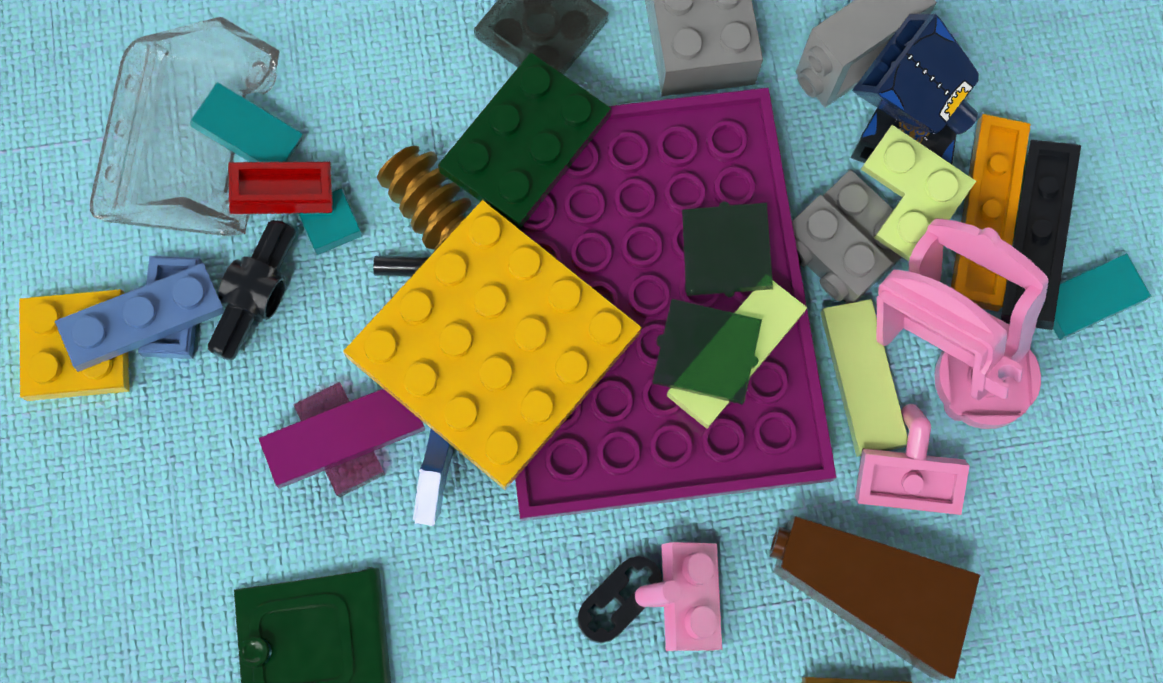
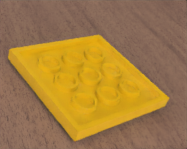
[343,200,642,490]

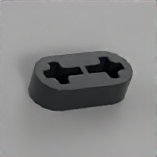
[577,556,662,644]

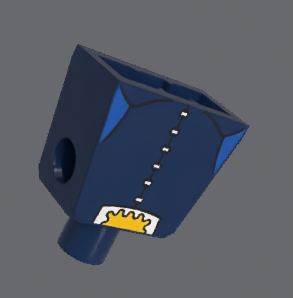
[852,14,979,134]

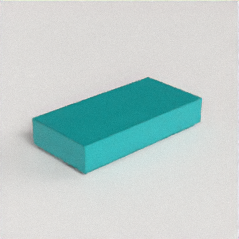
[190,82,303,162]
[1053,253,1152,341]

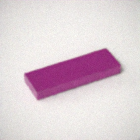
[258,389,425,489]

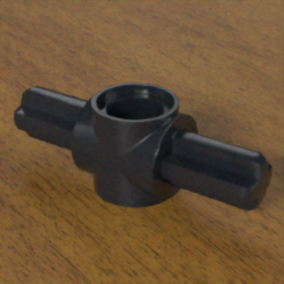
[208,220,296,360]

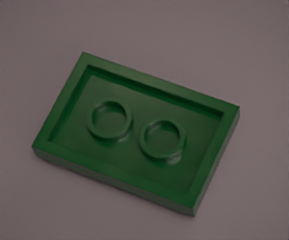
[438,52,611,230]

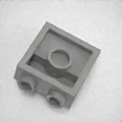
[792,169,902,304]

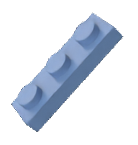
[55,263,224,372]

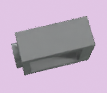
[796,0,937,108]

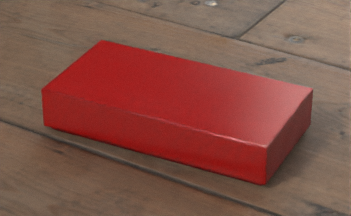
[228,162,332,214]

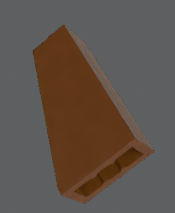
[769,516,980,680]

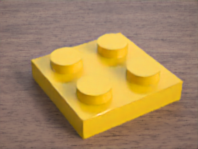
[19,289,129,401]

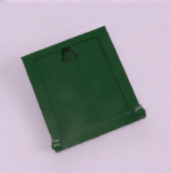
[234,567,391,683]

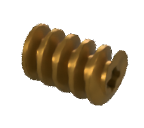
[377,146,471,252]

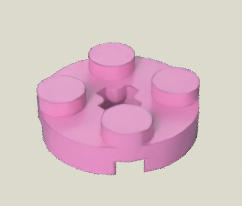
[935,350,1041,429]

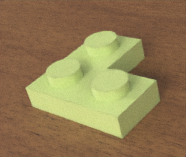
[861,125,976,262]

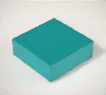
[298,188,362,255]

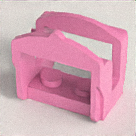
[876,218,1049,401]

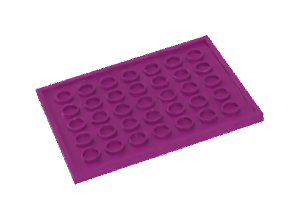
[515,88,837,521]

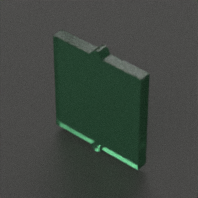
[682,201,773,297]
[652,299,762,405]

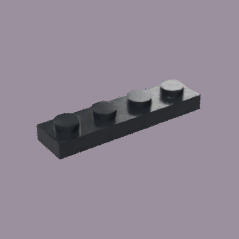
[1001,140,1081,330]

